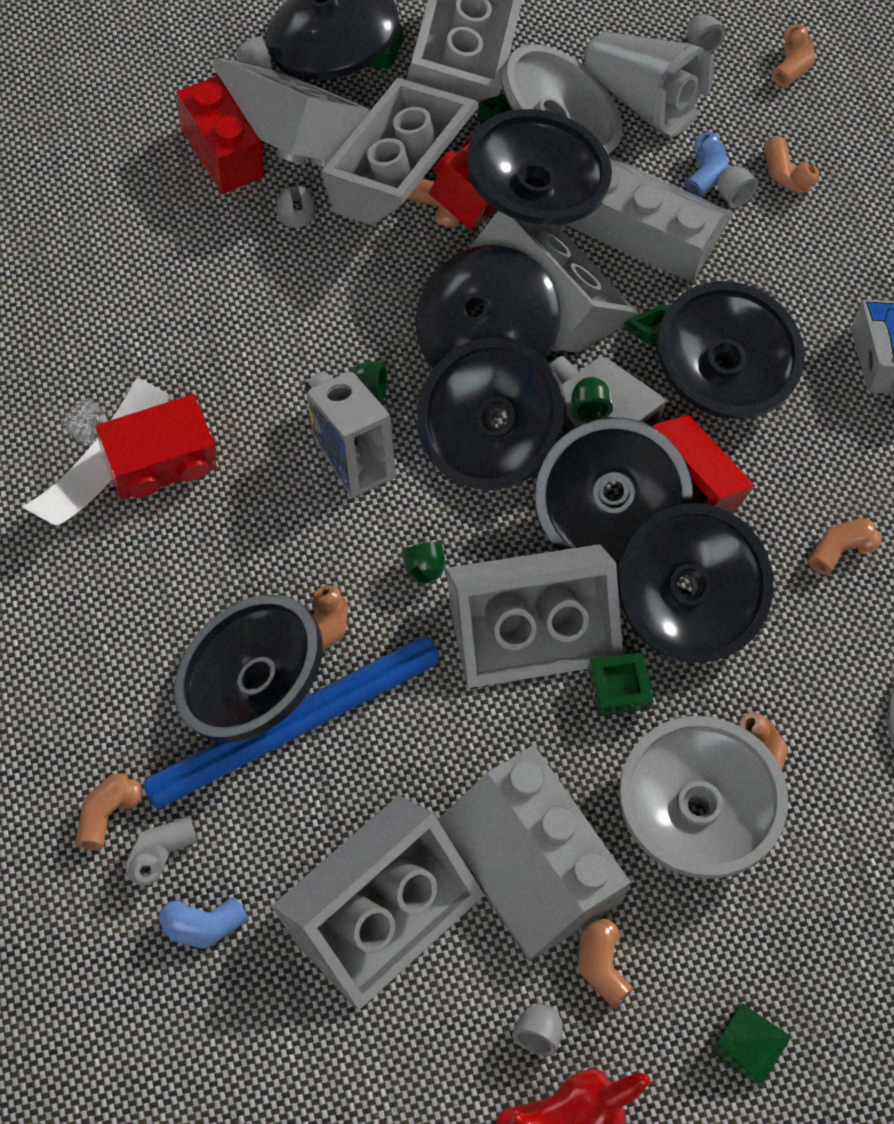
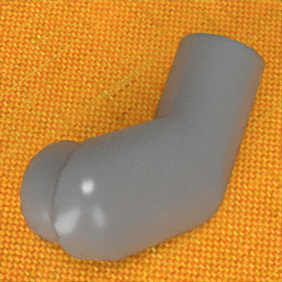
[126,816,198,886]

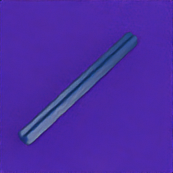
[143,636,439,808]

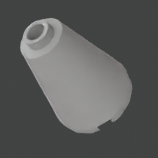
[584,31,714,137]

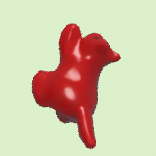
[496,1069,650,1124]

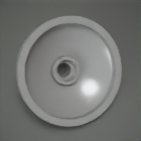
[502,44,623,155]
[619,716,788,879]

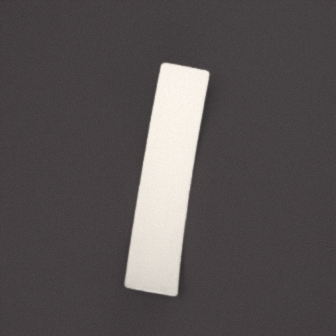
[23,378,169,526]

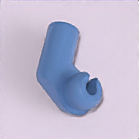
[685,132,729,197]
[159,896,249,949]

